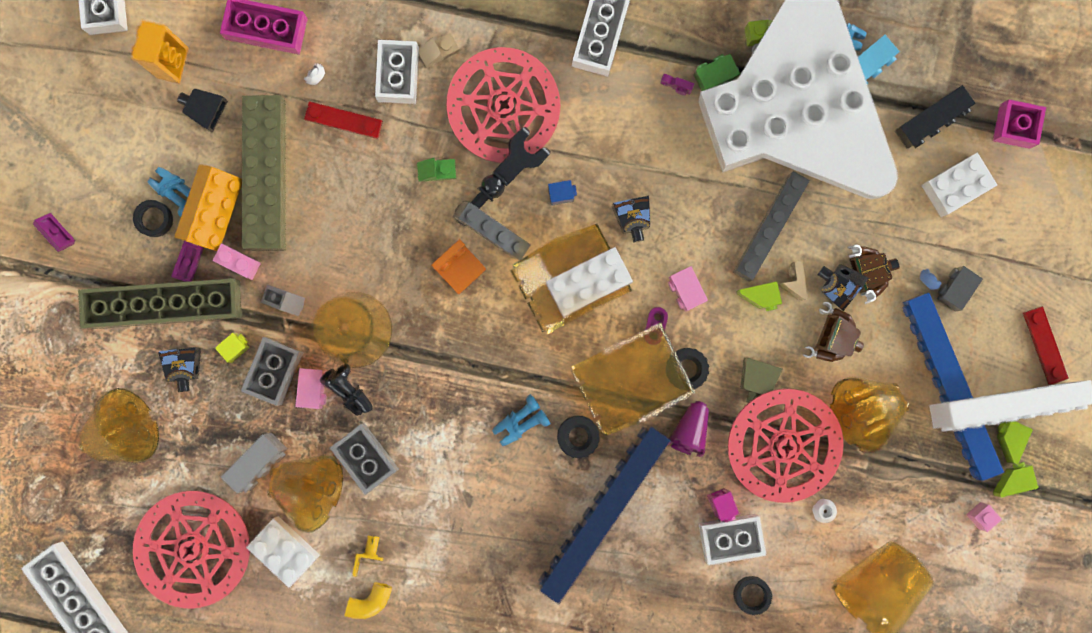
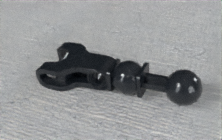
[455,126,551,227]

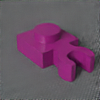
[660,74,695,95]

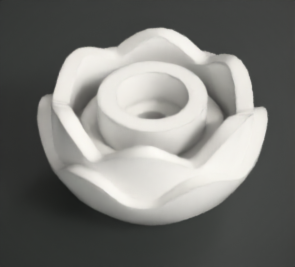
[304,63,325,85]
[812,499,837,523]

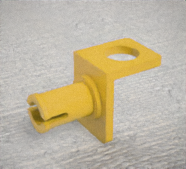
[352,535,384,577]

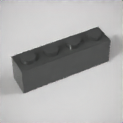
[453,201,531,261]

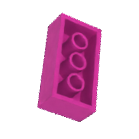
[220,0,308,55]

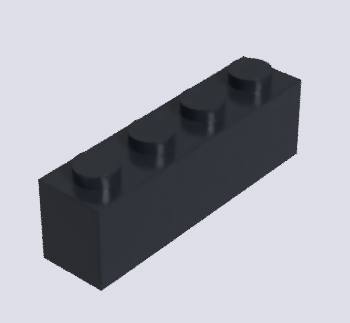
[895,85,976,149]

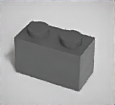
[937,266,983,312]

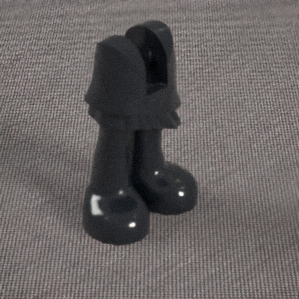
[320,364,373,416]

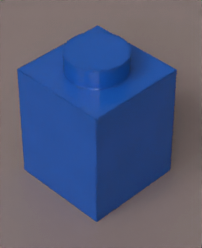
[548,180,577,206]

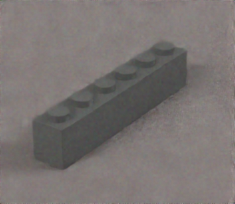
[733,171,810,282]

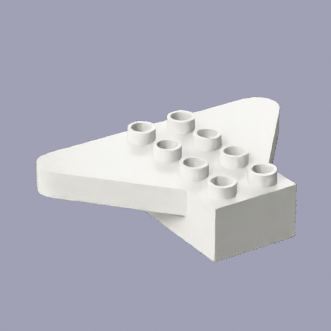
[698,0,898,199]

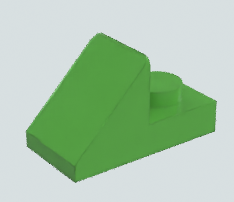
[417,158,456,182]

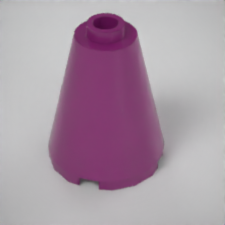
[668,401,709,457]

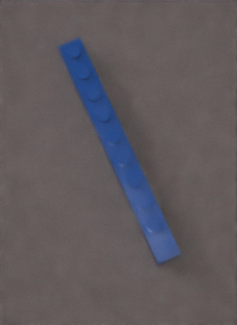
[902,293,1004,481]

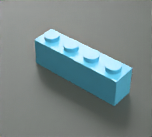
[858,35,900,84]

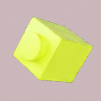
[215,333,250,363]

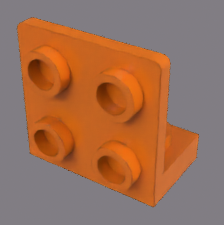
[431,239,486,294]

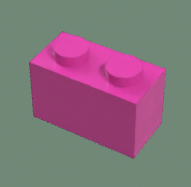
[707,488,739,522]

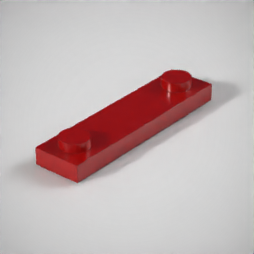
[304,101,383,139]
[1023,306,1069,385]

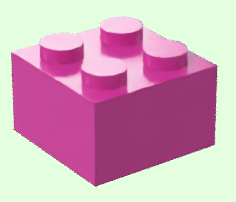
[993,99,1046,149]

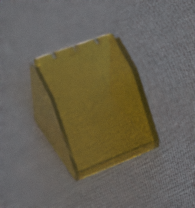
[511,224,632,333]
[571,323,695,436]

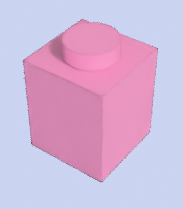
[966,502,1002,532]

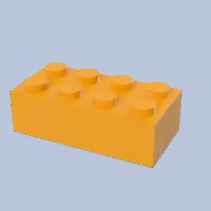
[131,20,189,84]
[174,164,242,251]

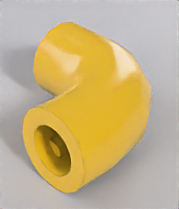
[344,582,392,619]

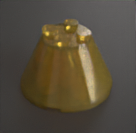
[830,377,909,453]
[79,388,159,463]
[268,455,343,533]

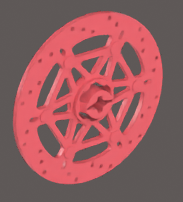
[446,47,560,163]
[728,389,843,503]
[133,491,250,609]

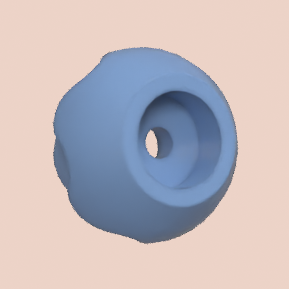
[920,269,942,290]

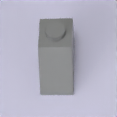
[261,285,305,316]

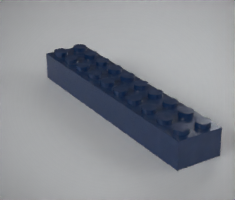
[538,425,671,605]

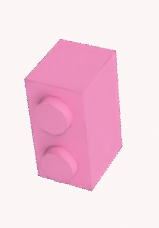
[212,244,261,280]
[668,266,708,312]
[295,368,326,409]

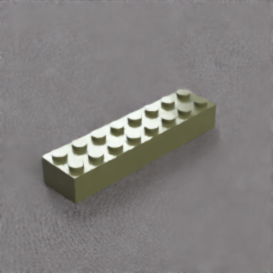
[242,95,286,251]
[78,278,242,329]

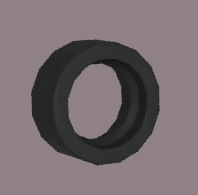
[133,200,173,237]
[733,576,772,615]

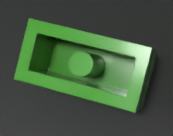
[694,54,740,91]

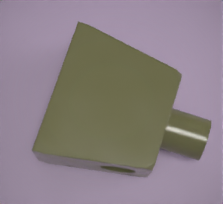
[740,358,783,404]

